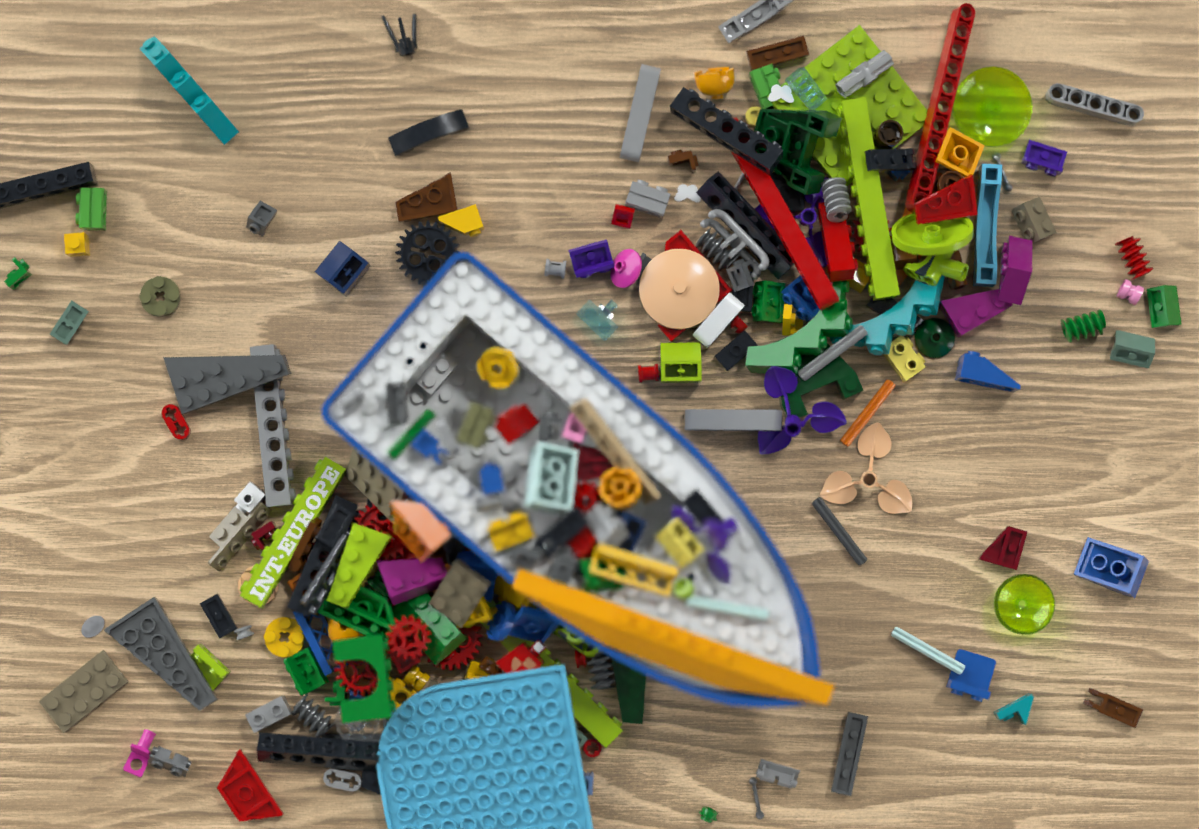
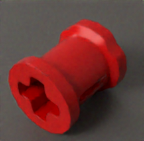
[638,364,659,383]

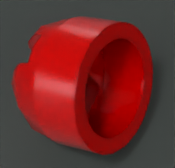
[730,316,748,333]

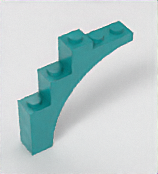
[139,36,239,145]
[830,276,945,356]

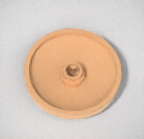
[639,249,720,329]

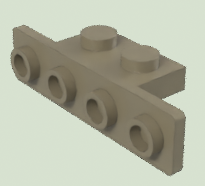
[208,502,272,571]

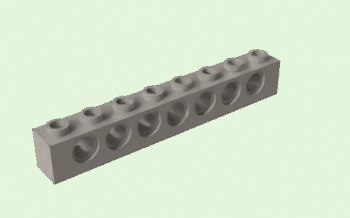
[250,344,296,508]

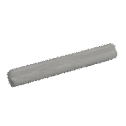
[798,325,867,381]

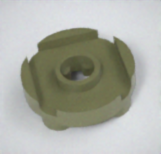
[139,276,181,317]

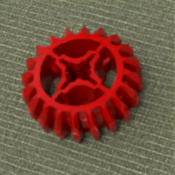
[334,658,388,697]

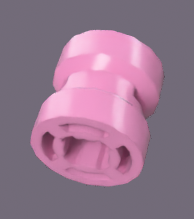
[1117,279,1144,306]

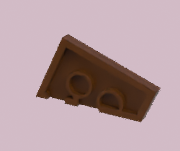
[395,172,458,223]

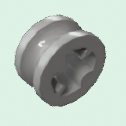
[234,625,254,640]

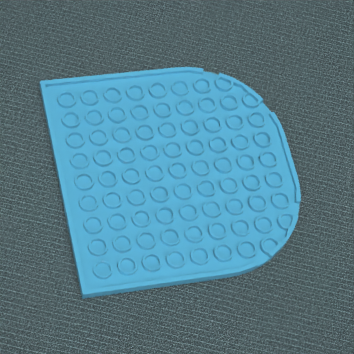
[377,664,594,829]

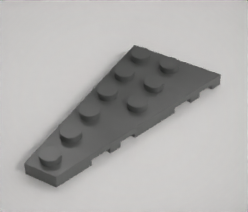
[163,355,291,414]
[104,597,218,711]

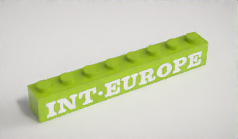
[239,457,346,609]

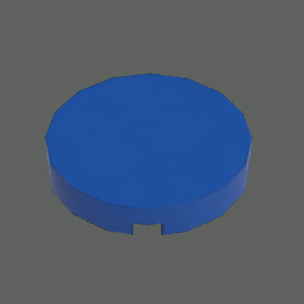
[486,601,516,642]

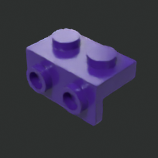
[1021,140,1067,177]
[568,239,614,278]

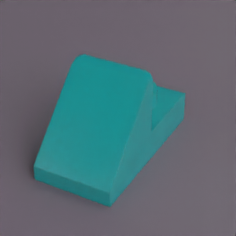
[993,693,1034,725]

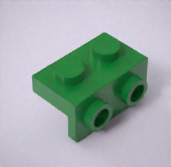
[579,559,627,592]
[283,646,329,696]

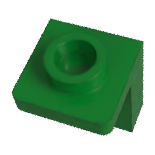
[4,257,32,290]
[324,679,347,706]

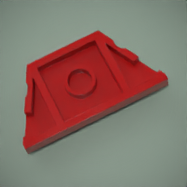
[217,749,284,822]

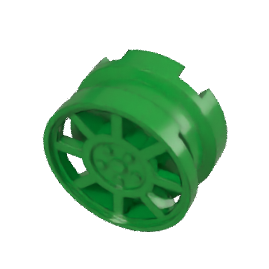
[367,569,390,599]

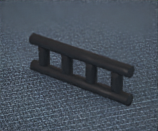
[300,534,348,616]

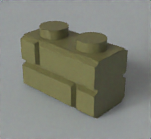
[456,401,497,450]

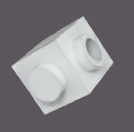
[234,482,266,514]

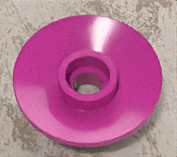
[610,249,642,288]

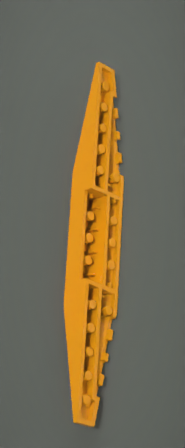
[512,568,835,705]

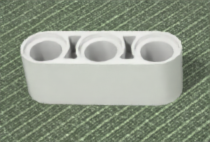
[693,292,745,348]

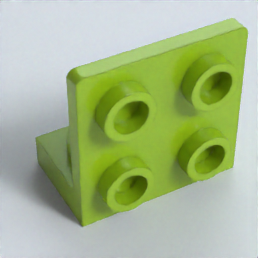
[191,644,231,690]

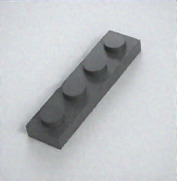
[831,712,868,796]

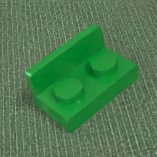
[751,280,785,323]

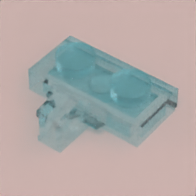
[576,299,619,341]

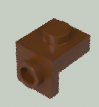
[667,150,699,173]

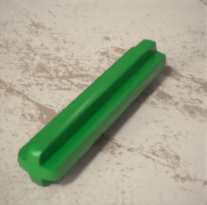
[387,408,436,459]

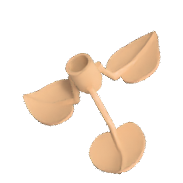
[820,422,912,514]

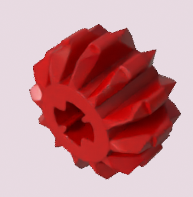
[572,479,603,516]

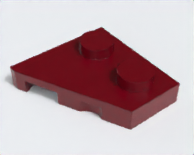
[572,441,615,482]
[978,526,1028,570]

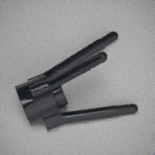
[381,13,418,56]

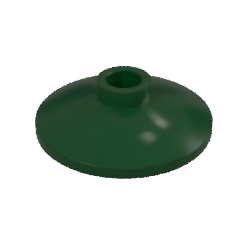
[915,318,955,358]

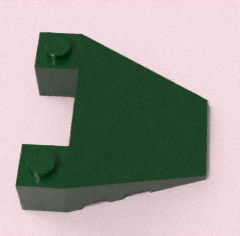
[754,109,842,195]
[776,336,864,419]

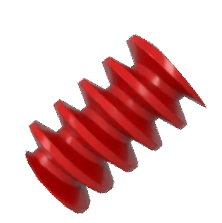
[1115,236,1153,281]

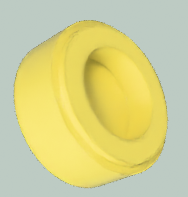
[745,106,762,127]

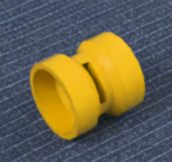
[403,665,431,692]

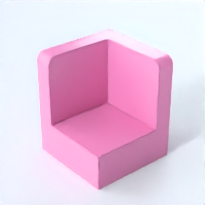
[562,413,587,444]

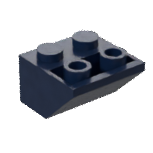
[315,241,371,297]
[615,509,648,554]

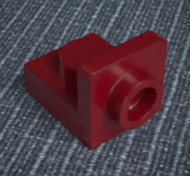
[251,521,278,551]

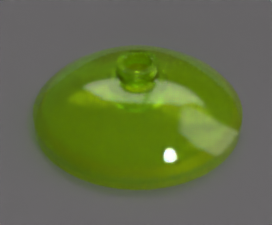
[994,574,1055,635]

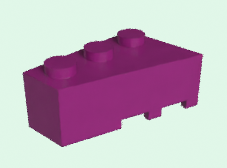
[998,235,1033,305]
[939,289,1013,338]
[377,558,447,605]

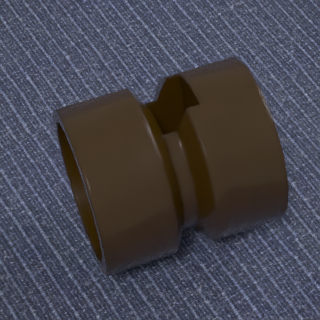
[872,120,904,149]

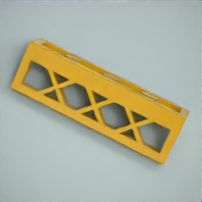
[589,544,679,598]

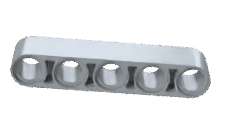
[620,64,661,162]
[1045,83,1144,126]
[685,409,782,431]

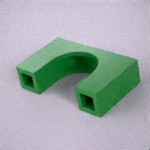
[333,634,396,723]

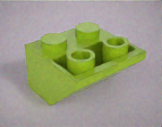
[660,342,702,383]

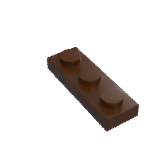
[746,36,809,71]

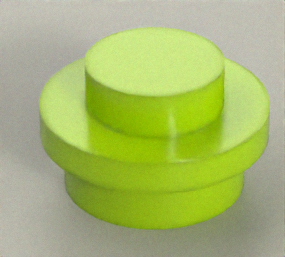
[673,579,694,599]

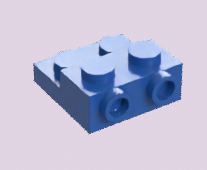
[781,275,820,322]
[508,606,559,643]

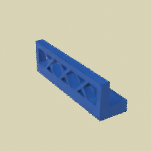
[292,611,348,676]

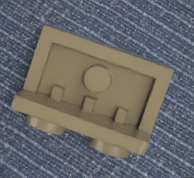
[1012,197,1057,243]

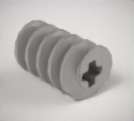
[821,178,852,222]

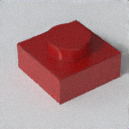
[611,204,635,229]

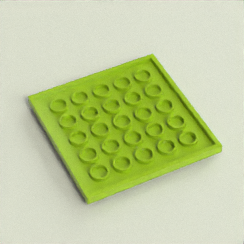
[767,25,927,186]

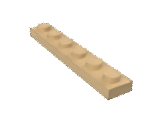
[569,397,661,505]

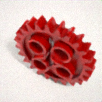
[352,503,411,561]
[422,623,483,671]

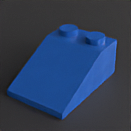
[955,351,1021,393]
[1074,537,1149,598]

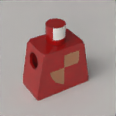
[496,640,546,673]

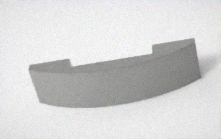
[718,0,794,43]

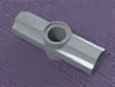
[835,50,894,98]

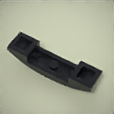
[388,109,469,157]

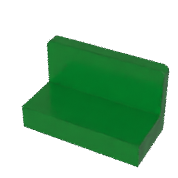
[1147,285,1182,328]

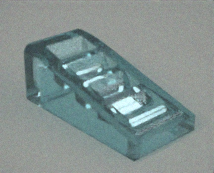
[785,67,827,110]

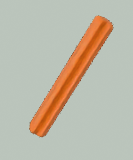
[840,379,896,447]

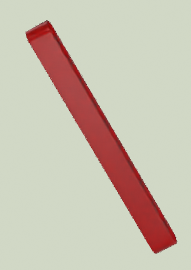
[905,3,975,213]
[723,117,839,310]

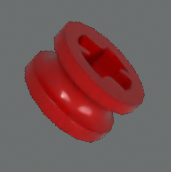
[575,650,587,668]
[584,739,602,757]

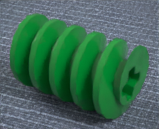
[1061,309,1106,343]

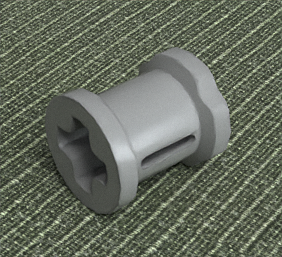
[544,259,567,279]

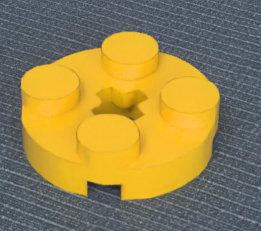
[477,348,519,389]
[264,617,305,657]

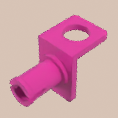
[123,729,156,778]

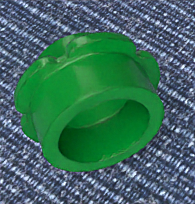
[699,806,718,823]

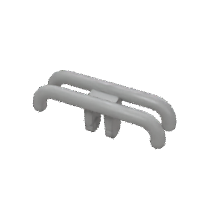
[700,209,769,280]

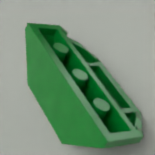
[318,586,396,639]

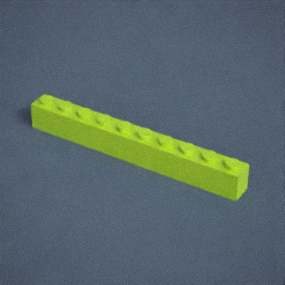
[837,97,900,301]
[480,595,623,748]

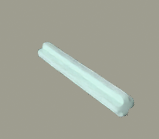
[686,596,769,620]
[891,627,965,675]

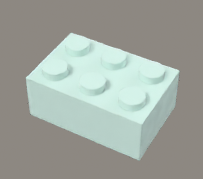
[524,442,578,516]

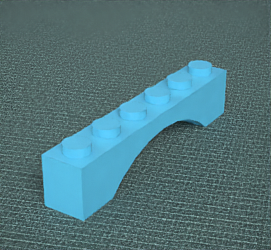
[973,164,1002,287]

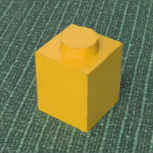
[64,232,90,257]

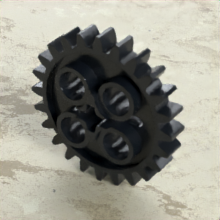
[395,220,460,285]

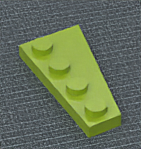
[327,523,393,608]

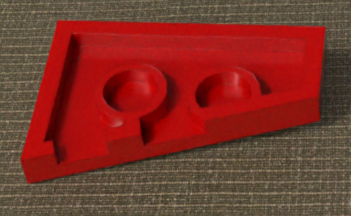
[914,174,978,225]

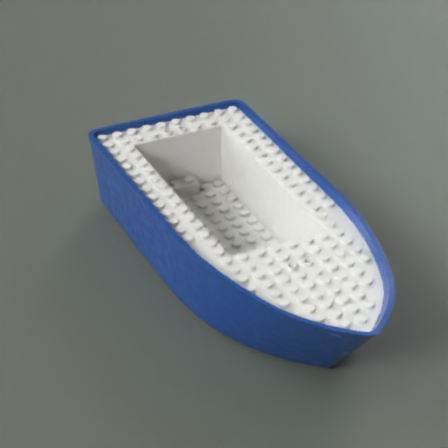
[321,252,820,707]

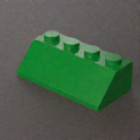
[389,593,467,665]

